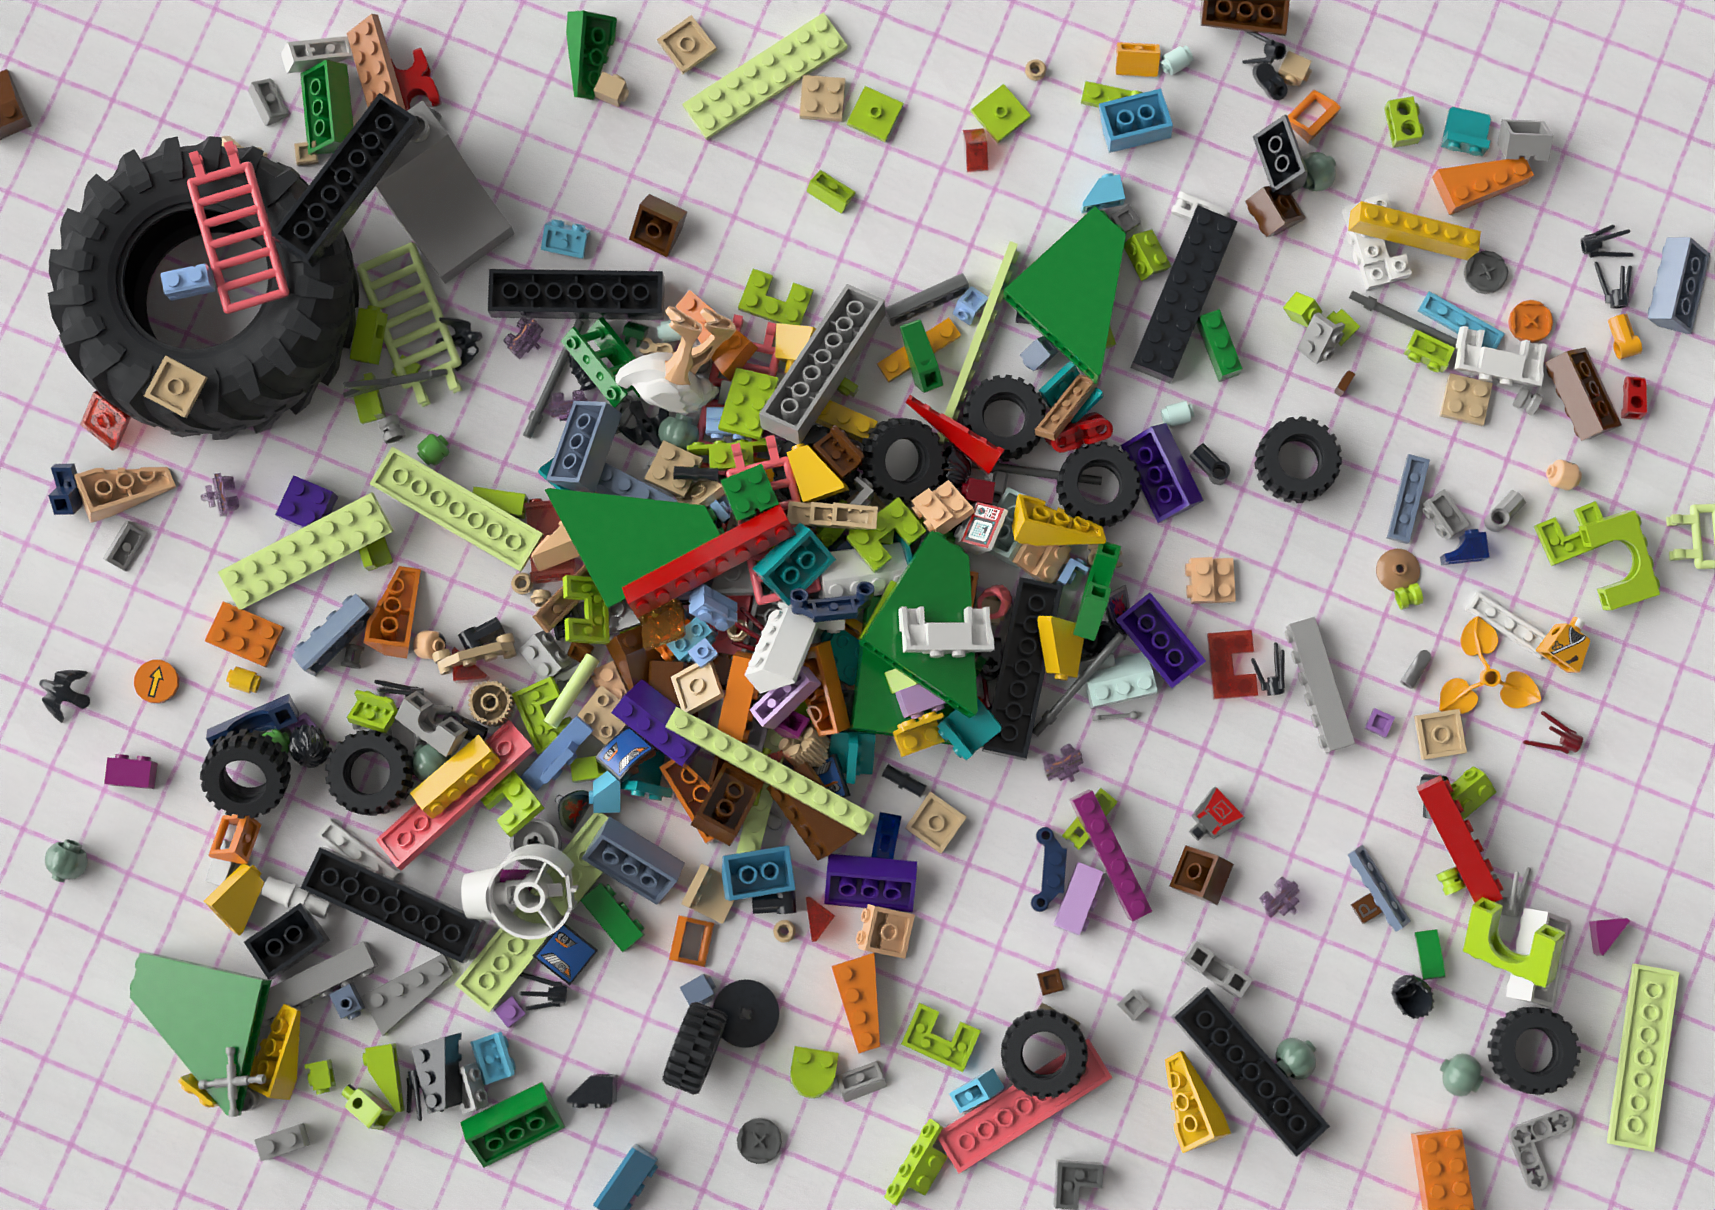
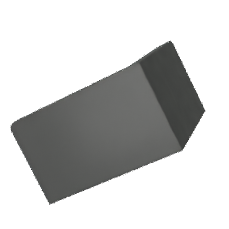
[1053,1160,1104,1210]

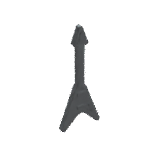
[343,369,448,399]

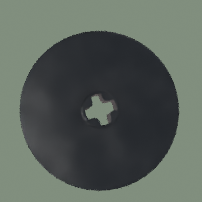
[713,979,780,1048]

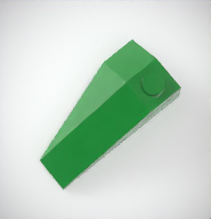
[566,10,617,100]

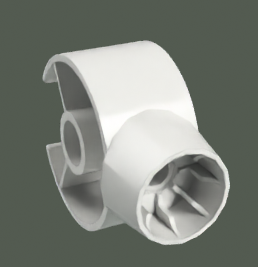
[462,844,579,939]

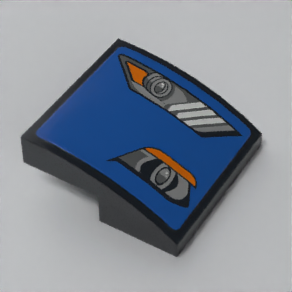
[595,727,656,783]
[813,753,851,798]
[532,923,598,985]

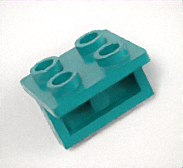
[830,731,876,784]

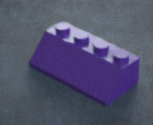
[1120,423,1204,523]
[1116,593,1206,689]
[611,680,702,769]
[824,854,918,912]

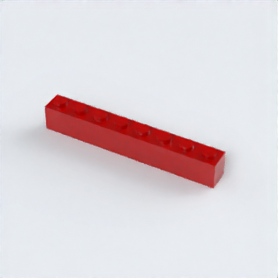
[622,504,796,618]

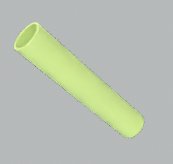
[543,654,600,729]

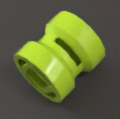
[1394,583,1423,610]
[1436,866,1466,896]

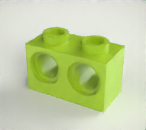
[1384,96,1424,148]

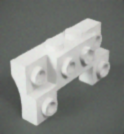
[1342,193,1412,291]
[1454,326,1547,387]
[898,607,994,658]

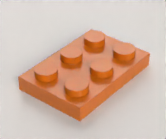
[205,601,284,668]

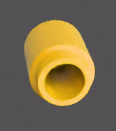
[226,666,262,694]

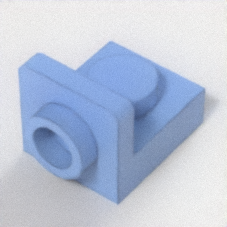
[953,286,989,325]
[710,495,731,524]
[1056,558,1090,587]
[687,638,718,668]

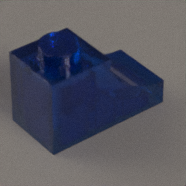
[1440,529,1490,565]

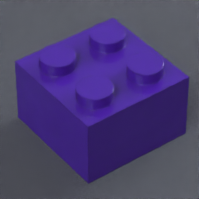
[275,475,338,528]

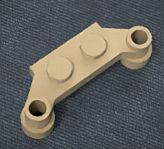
[432,633,517,675]

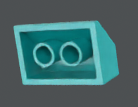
[752,523,836,606]

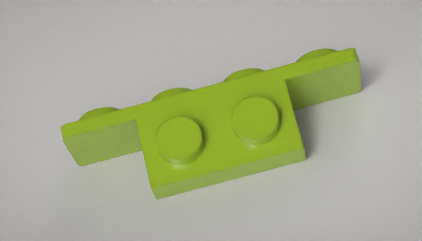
[687,438,769,471]
[884,1119,948,1206]

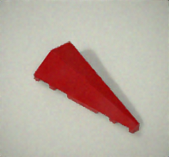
[905,395,1004,475]

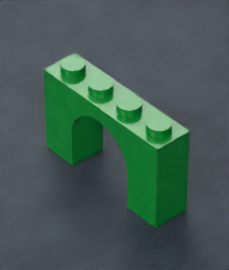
[1073,542,1121,641]

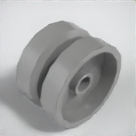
[509,818,562,869]

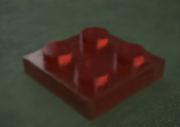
[80,391,131,451]

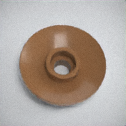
[1376,549,1420,591]

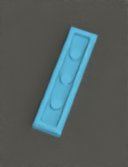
[1417,291,1505,349]

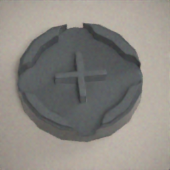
[1464,250,1508,294]
[737,1118,782,1164]

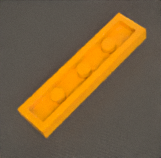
[877,318,961,383]

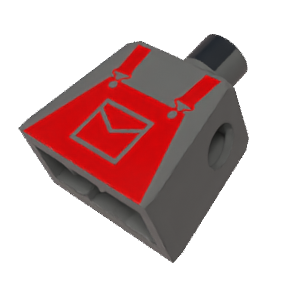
[1189,787,1245,841]

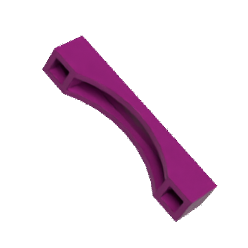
[1069,790,1153,922]

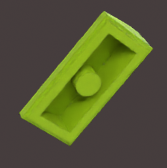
[806,170,856,213]

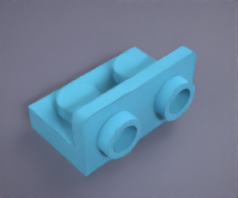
[541,219,590,259]

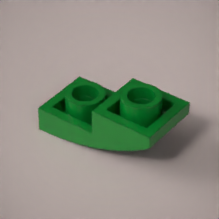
[1414,929,1446,980]

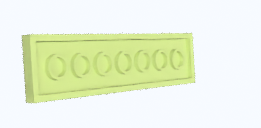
[682,12,847,140]
[369,447,544,572]
[218,492,394,609]
[1607,964,1679,1152]

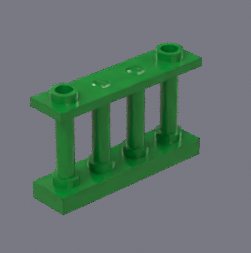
[561,317,642,408]

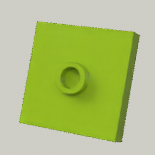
[971,84,1031,144]
[847,86,903,142]

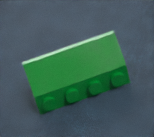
[300,59,353,155]
[460,1082,565,1168]

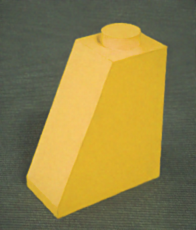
[787,443,849,503]
[1037,616,1084,681]
[203,864,265,936]

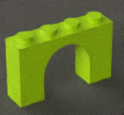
[1578,510,1660,611]
[1463,897,1566,988]

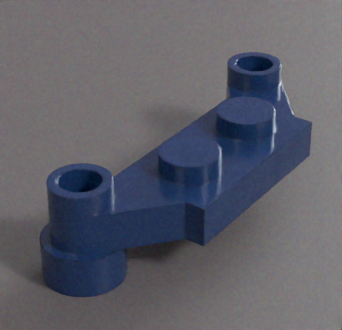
[790,582,875,623]
[1030,827,1067,912]

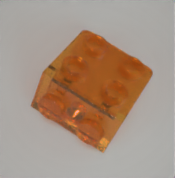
[637,597,686,650]

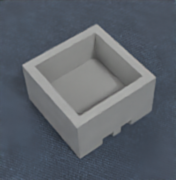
[1497,119,1553,161]

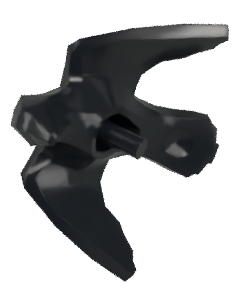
[436,317,483,371]
[619,400,669,449]
[39,670,90,723]

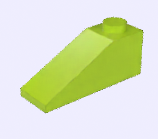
[363,1043,405,1113]

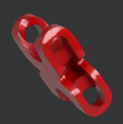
[391,47,442,111]
[1044,412,1113,453]

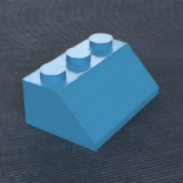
[1099,88,1173,153]
[722,845,795,901]
[593,1144,659,1210]

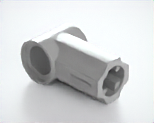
[1484,490,1526,532]

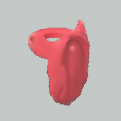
[977,584,1012,619]

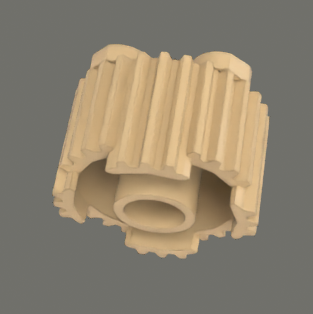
[468,680,515,727]
[778,722,831,768]

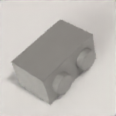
[255,1123,310,1162]

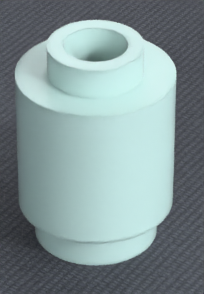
[1160,46,1194,75]
[657,320,682,343]
[1161,401,1194,427]

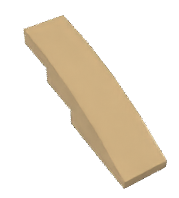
[787,501,878,530]

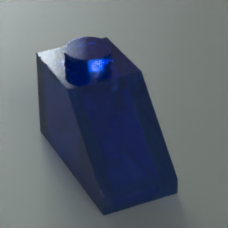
[871,812,902,859]

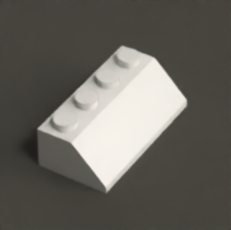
[818,542,908,599]
[745,607,820,694]
[1507,908,1570,1008]

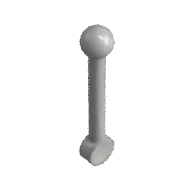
[1092,711,1138,721]

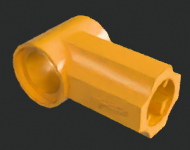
[1608,314,1642,360]

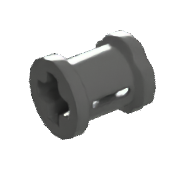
[341,643,365,669]

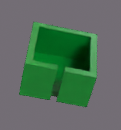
[720,464,779,526]

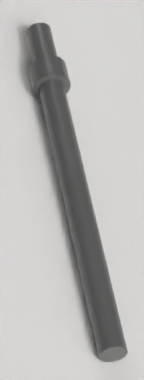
[1349,290,1457,348]
[523,319,584,439]
[972,461,1102,485]
[1033,632,1125,737]

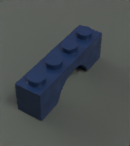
[206,694,299,748]

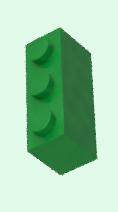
[1196,309,1243,382]
[580,883,645,952]

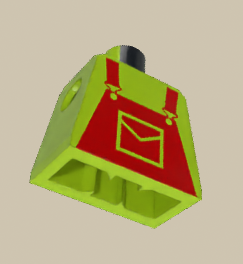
[341,1084,396,1130]

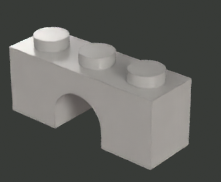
[395,691,468,757]
[1181,941,1253,999]

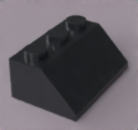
[1252,115,1308,196]
[244,903,330,979]

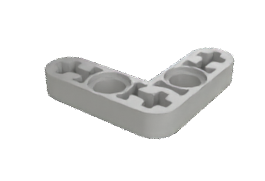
[1508,1110,1573,1190]

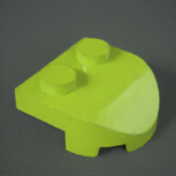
[790,1046,839,1098]

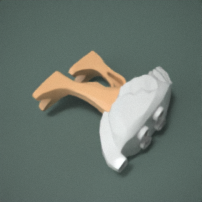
[615,306,736,414]

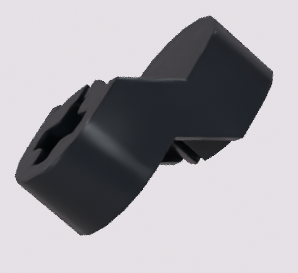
[1252,62,1288,100]

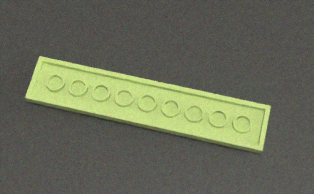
[454,813,608,1013]

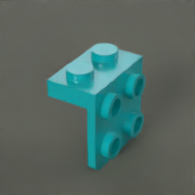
[1441,107,1491,157]
[1039,361,1104,423]
[820,630,860,686]
[937,697,1002,760]
[620,751,673,801]

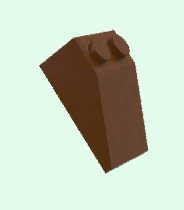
[0,69,32,140]
[606,621,665,690]
[691,761,764,846]

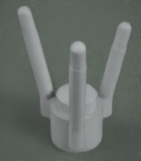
[1492,867,1531,917]

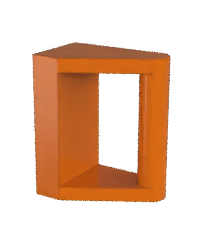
[1288,90,1341,143]
[208,814,262,864]
[669,915,715,967]

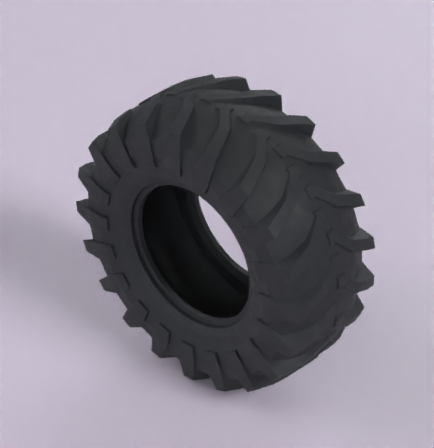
[48,136,359,440]

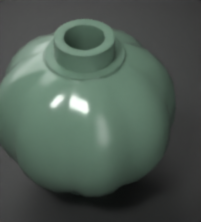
[1302,152,1336,191]
[658,413,699,451]
[412,744,451,781]
[45,839,87,882]
[1276,1038,1316,1080]
[1440,1054,1484,1096]

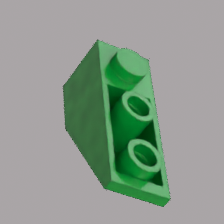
[900,319,944,393]

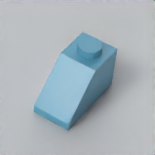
[1081,173,1126,213]
[589,771,620,813]
[949,1068,1005,1113]

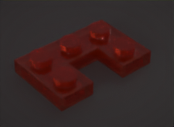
[1207,630,1258,700]

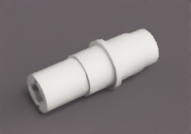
[261,876,332,919]

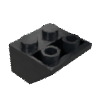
[567,1074,618,1108]

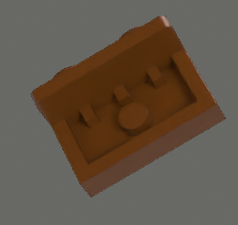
[812,425,864,480]

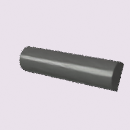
[885,273,969,327]

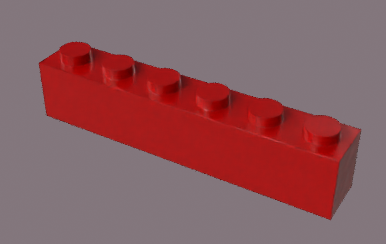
[1417,775,1504,903]

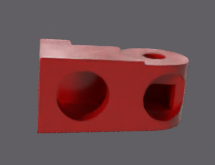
[1621,376,1647,420]

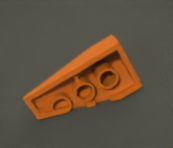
[364,566,421,659]

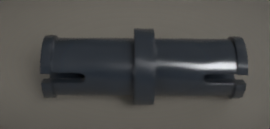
[673,465,718,482]
[882,764,927,798]

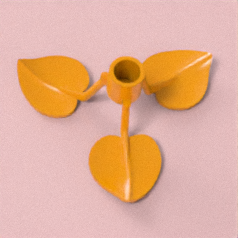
[1439,616,1541,714]

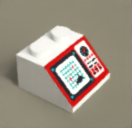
[954,502,1008,555]

